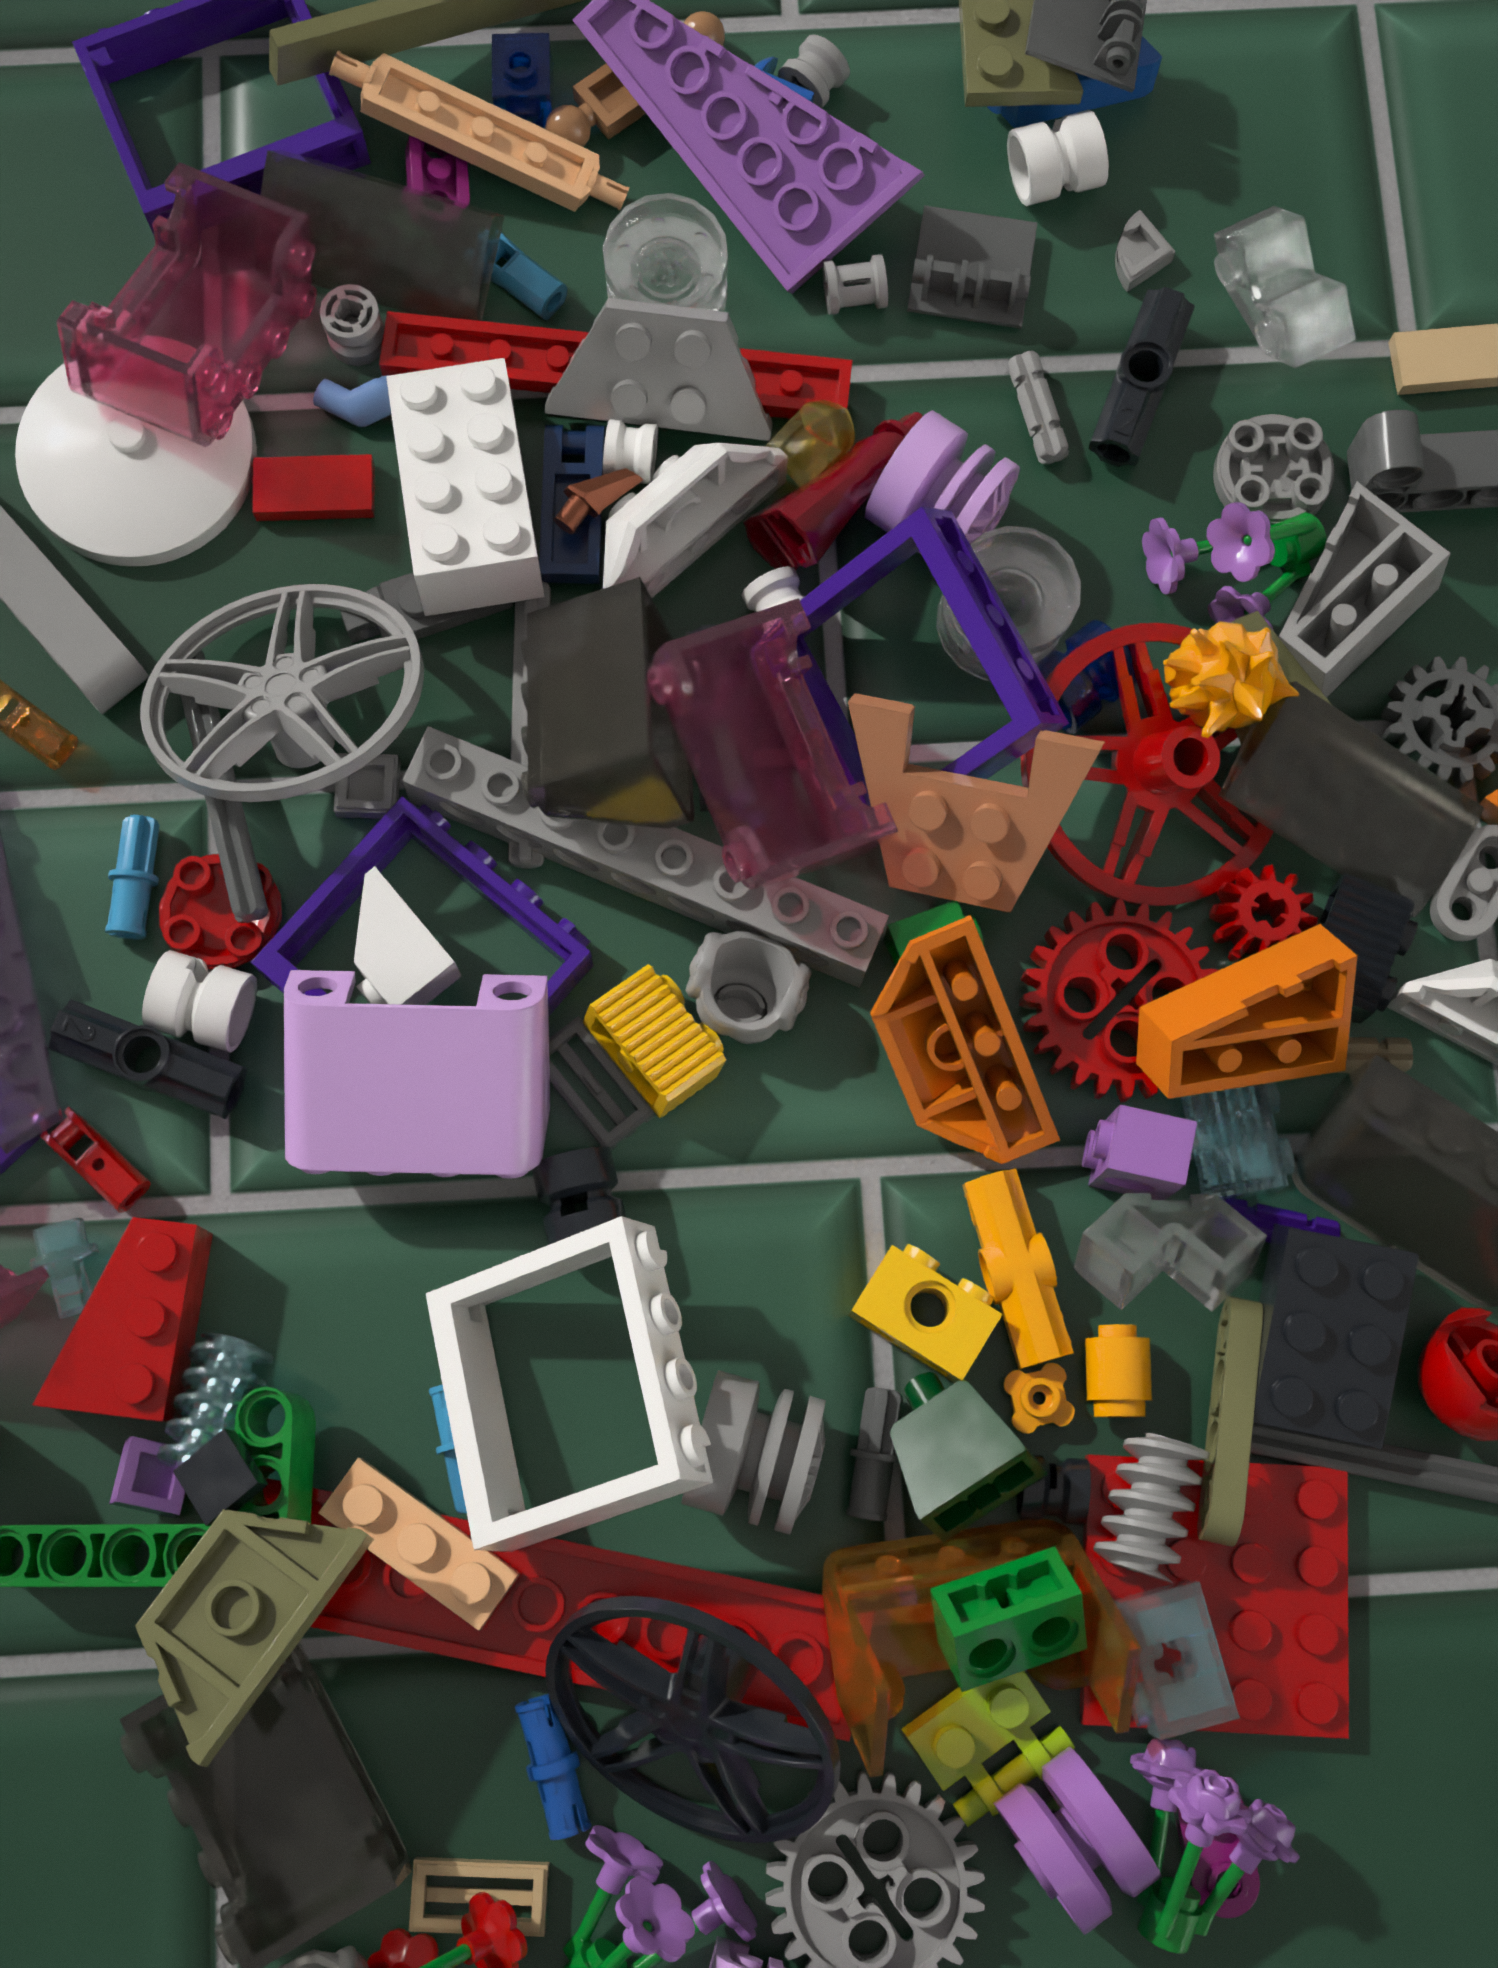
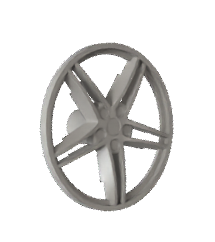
[140,584,424,802]

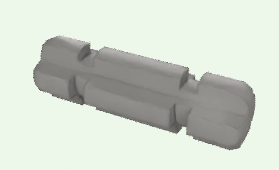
[1008,351,1069,465]

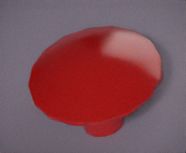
[159,854,282,970]

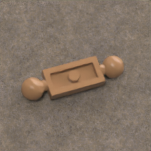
[545,11,725,147]

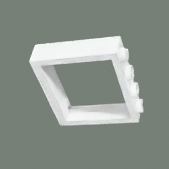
[426,1216,713,1552]

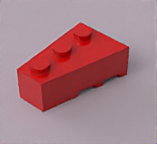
[32,1217,213,1424]

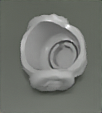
[685,931,812,1044]

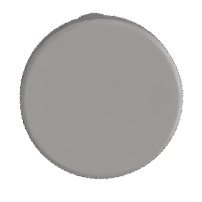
[1213,414,1334,524]

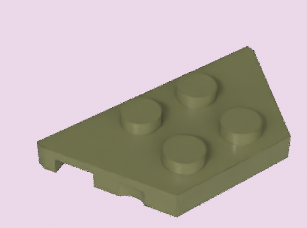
[135,1509,374,1767]

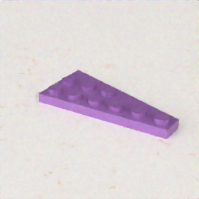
[573,0,925,294]

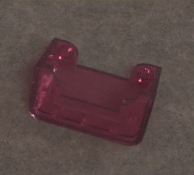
[647,598,898,890]

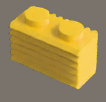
[582,964,726,1118]

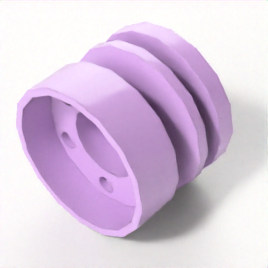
[865,410,1020,554]

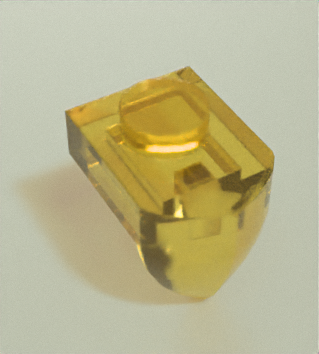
[765,400,855,487]

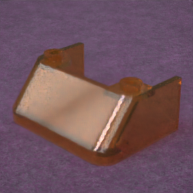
[822,1519,1142,1777]

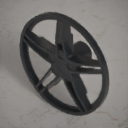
[545,1596,841,1843]

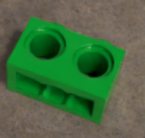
[930,1546,1087,1692]

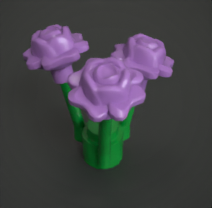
[1130,1738,1300,1954]

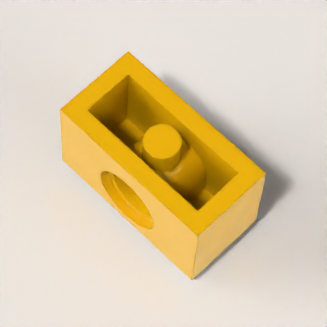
[848,1244,1003,1383]

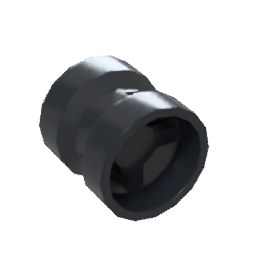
[1016,1455,1091,1526]

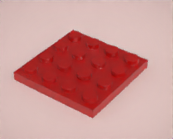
[1080,1454,1349,1739]

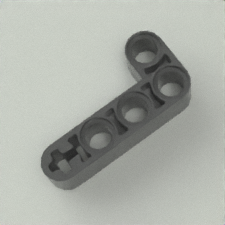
[1347,410,1498,513]

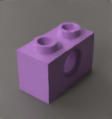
[1082,1105,1197,1202]

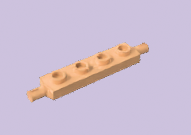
[329,50,630,212]

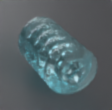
[156,1333,274,1469]

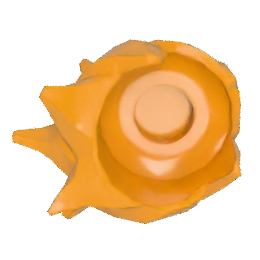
[1163,621,1299,738]

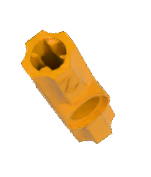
[962,1168,1074,1369]

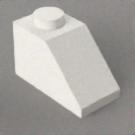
[354,866,461,1005]

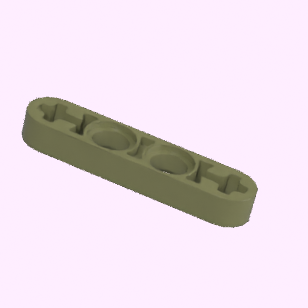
[1197,1296,1263,1547]

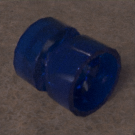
[1036,620,1137,733]

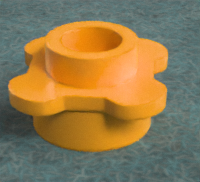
[1003,1363,1075,1434]

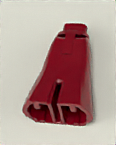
[743,412,923,571]

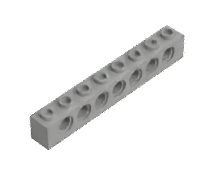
[402,726,889,988]

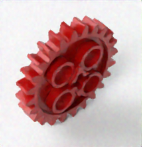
[1019,899,1219,1102]

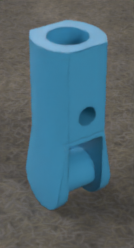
[464,226,568,320]

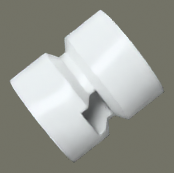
[1007,110,1109,206]
[142,950,257,1053]

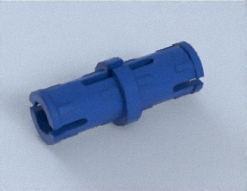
[515,1694,592,1840]

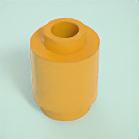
[1085,1324,1152,1417]

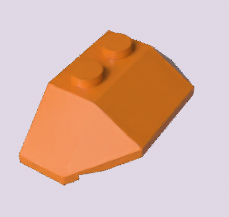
[870,915,1060,1164]

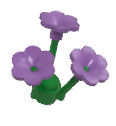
[1142,502,1327,630]
[563,1825,757,1968]

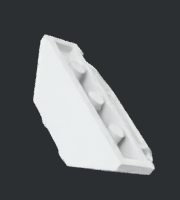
[602,443,788,631]
[1387,958,1498,1066]

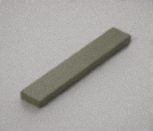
[269,0,584,86]

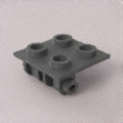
[1025,0,1147,92]
[907,205,1038,329]

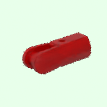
[40,1106,151,1213]

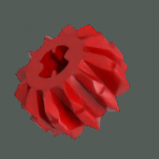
[1209,864,1318,962]

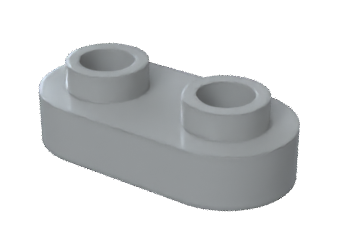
[1430,825,1498,941]

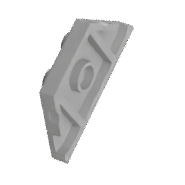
[545,298,773,441]

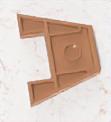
[848,693,1105,913]

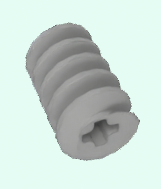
[1093,1433,1210,1583]

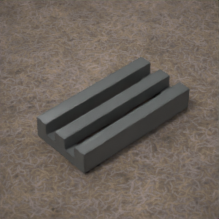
[549,1016,656,1150]

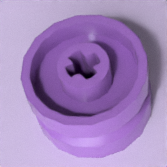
[993,1747,1162,1935]

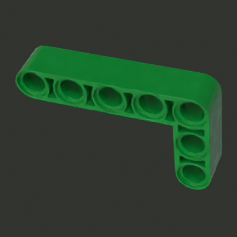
[0,1386,316,1588]

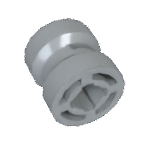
[319,284,384,366]

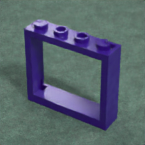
[72,0,371,244]
[758,506,1069,842]
[251,796,594,1017]

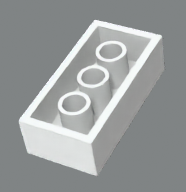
[386,358,545,616]

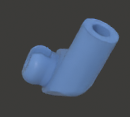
[313,375,391,427]

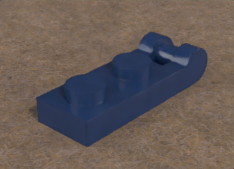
[539,425,605,584]

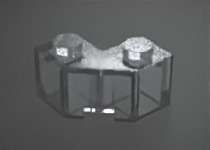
[1214,206,1356,368]
[1073,1193,1267,1312]

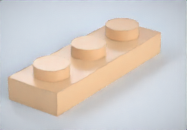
[319,1458,521,1630]

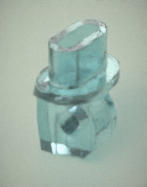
[30,1218,99,1319]

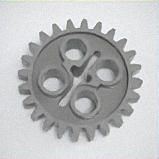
[765,1771,985,1968]

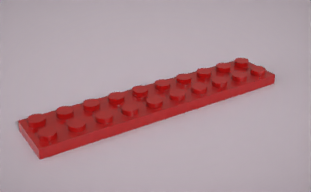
[263,1478,875,1742]

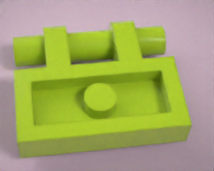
[901,1671,1075,1827]

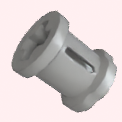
[822,254,888,315]

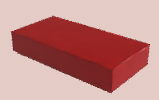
[253,454,375,521]

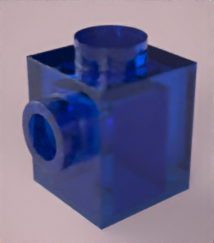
[492,33,554,128]

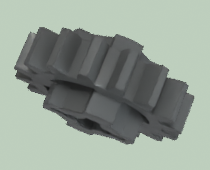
[1380,656,1498,789]

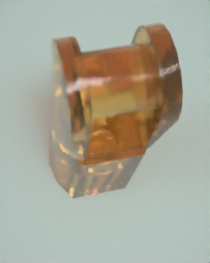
[0,679,78,769]

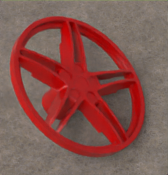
[1021,623,1284,906]

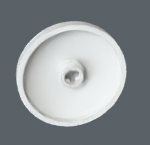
[15,339,257,566]

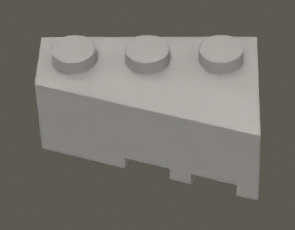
[1279,481,1451,698]

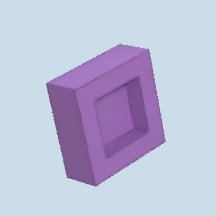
[109,1436,195,1518]

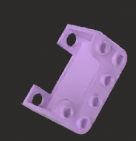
[284,970,550,1179]

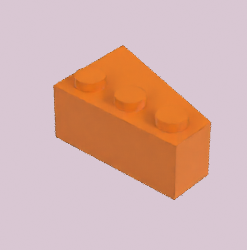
[1136,924,1358,1099]

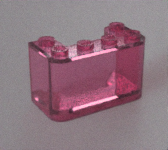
[57,162,317,447]

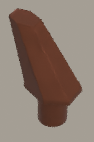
[554,468,643,534]

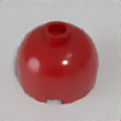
[1417,1308,1498,1441]

